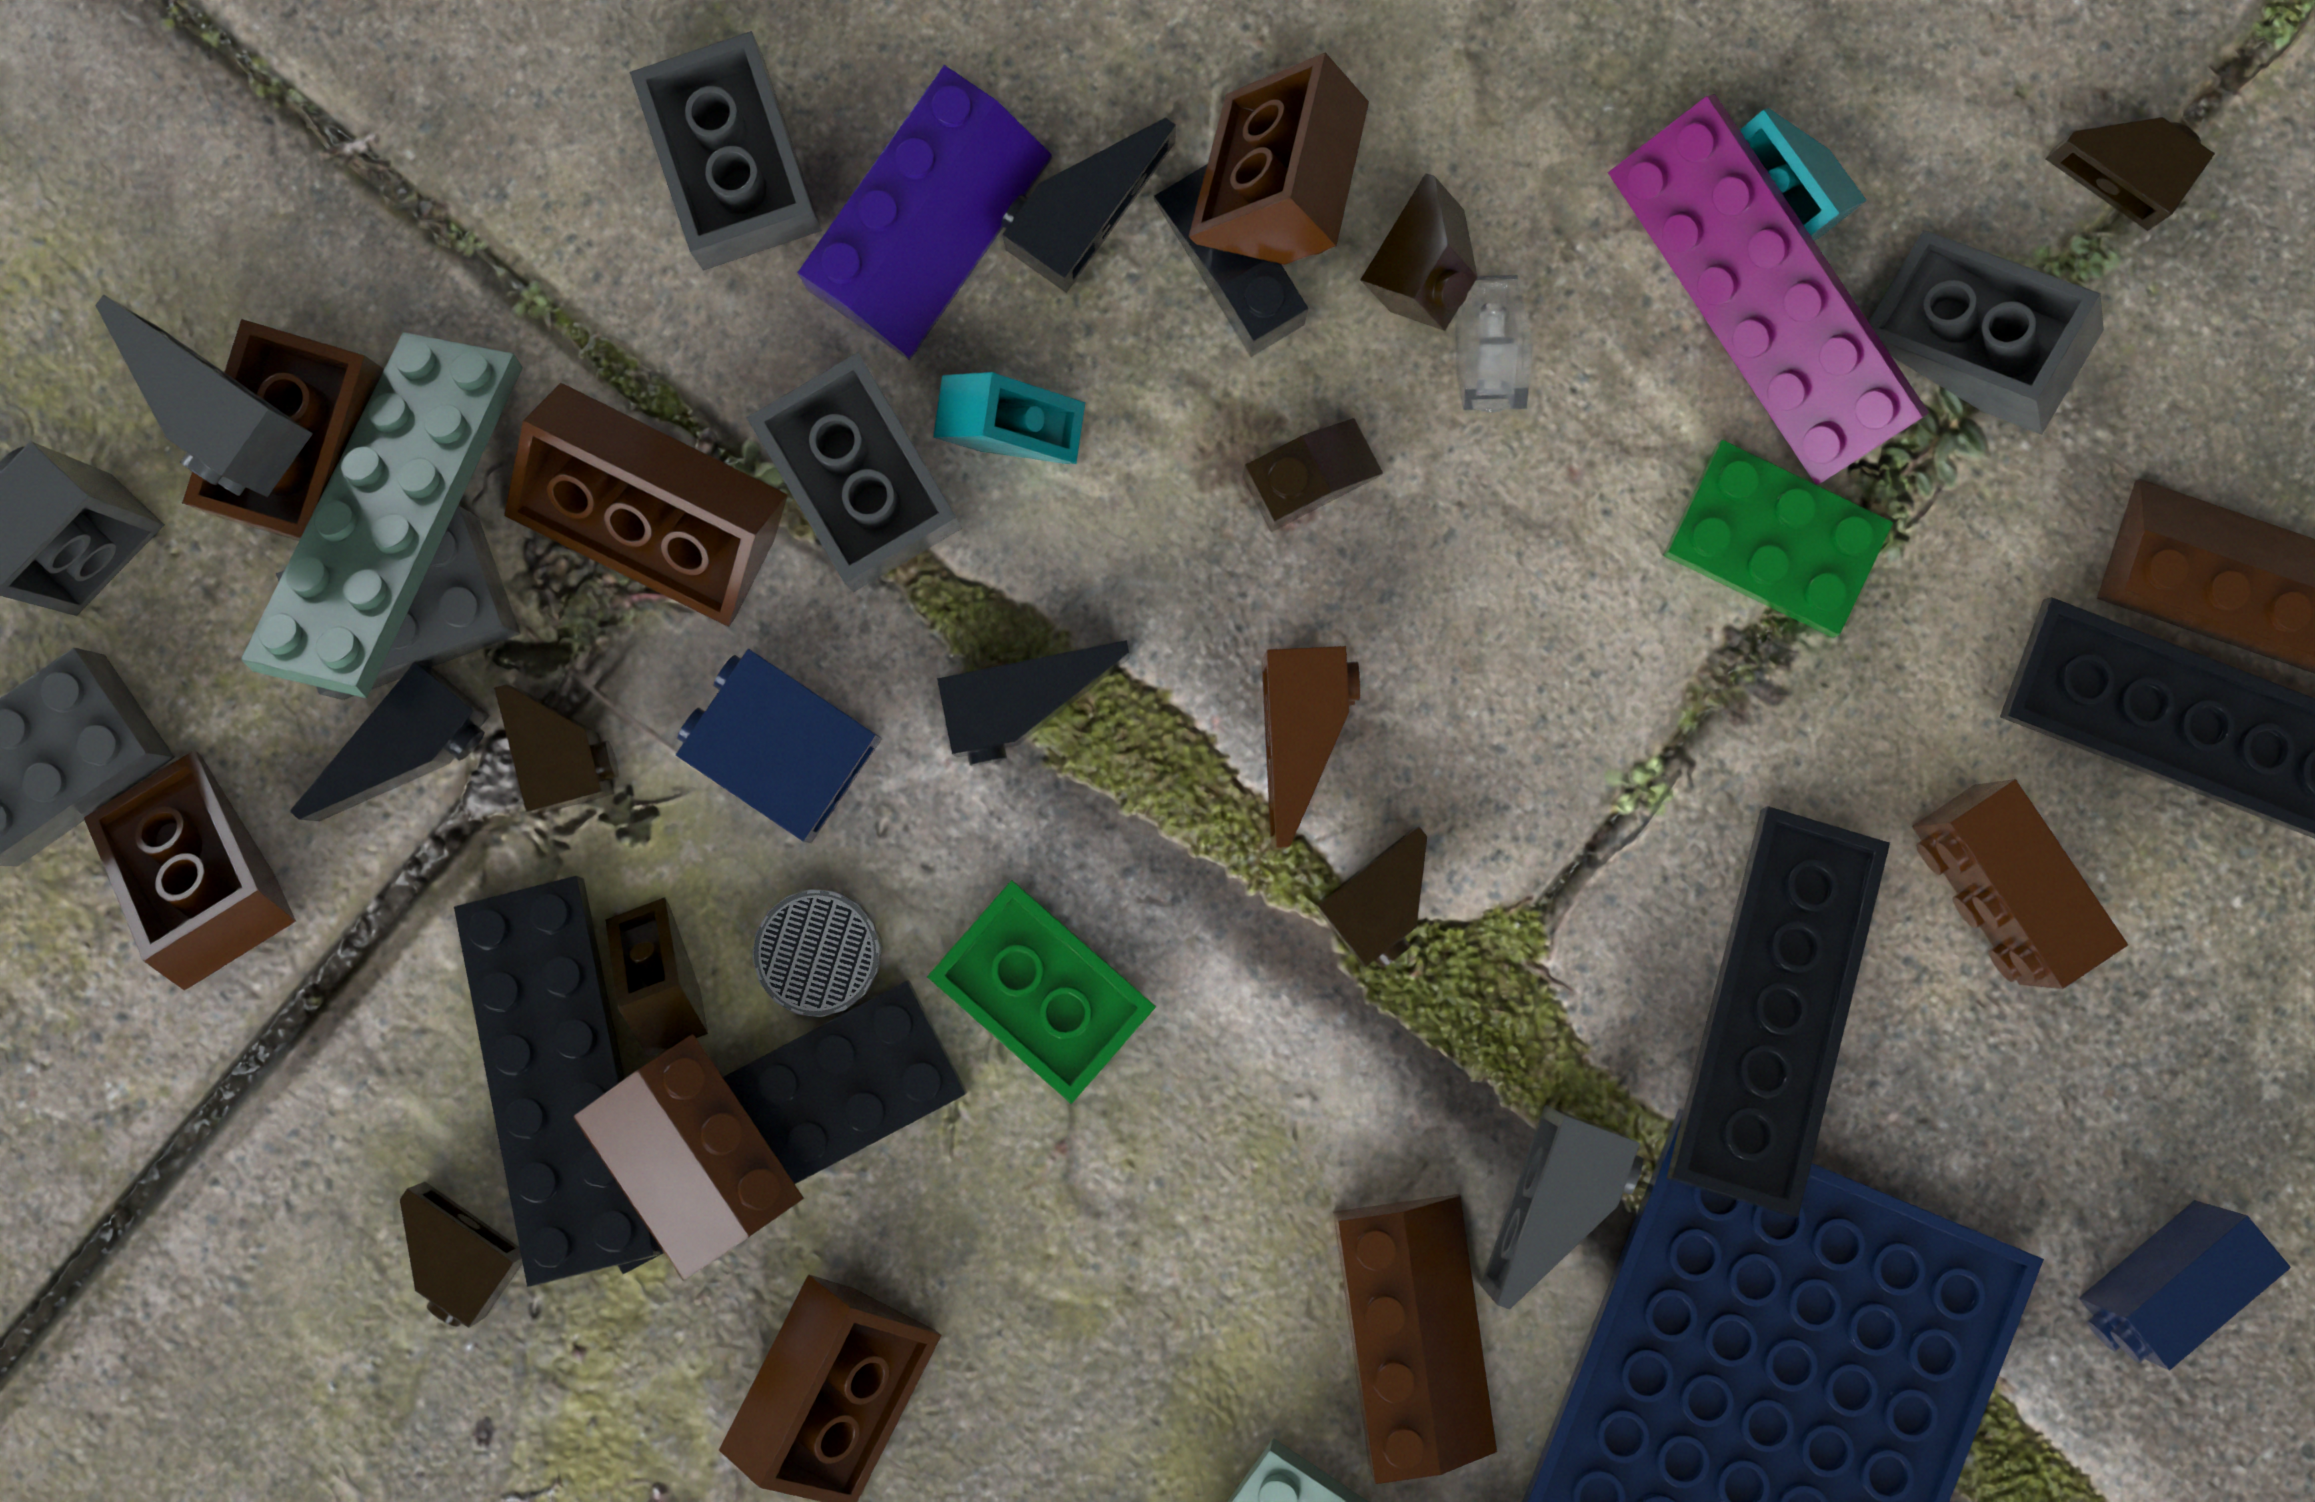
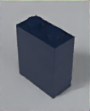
[675,649,883,843]
[2079,1200,2291,1371]

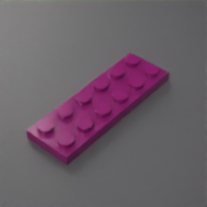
[1607,94,1929,485]

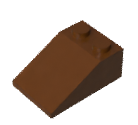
[1261,646,1360,850]
[84,750,296,991]

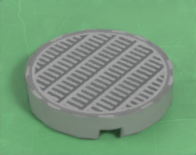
[752,889,882,1017]

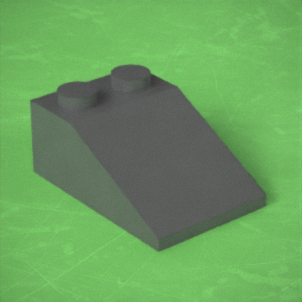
[1868,230,2104,435]
[95,294,313,497]
[1480,1105,1643,1310]

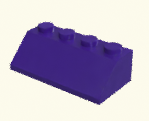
[797,65,1052,361]

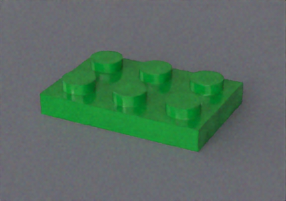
[1663,440,1894,638]
[927,880,1156,1104]

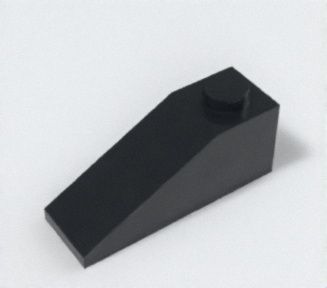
[1001,117,1176,293]
[1154,164,1309,357]
[937,640,1130,766]
[290,662,490,822]

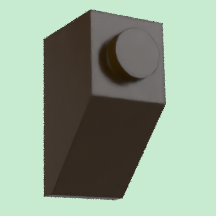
[2046,117,2215,231]
[1360,173,1478,331]
[1242,418,1383,532]
[494,684,619,814]
[1314,826,1427,969]
[605,897,708,1057]
[400,1182,523,1328]

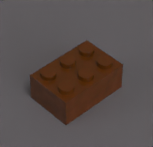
[182,319,384,541]
[1912,779,2128,989]

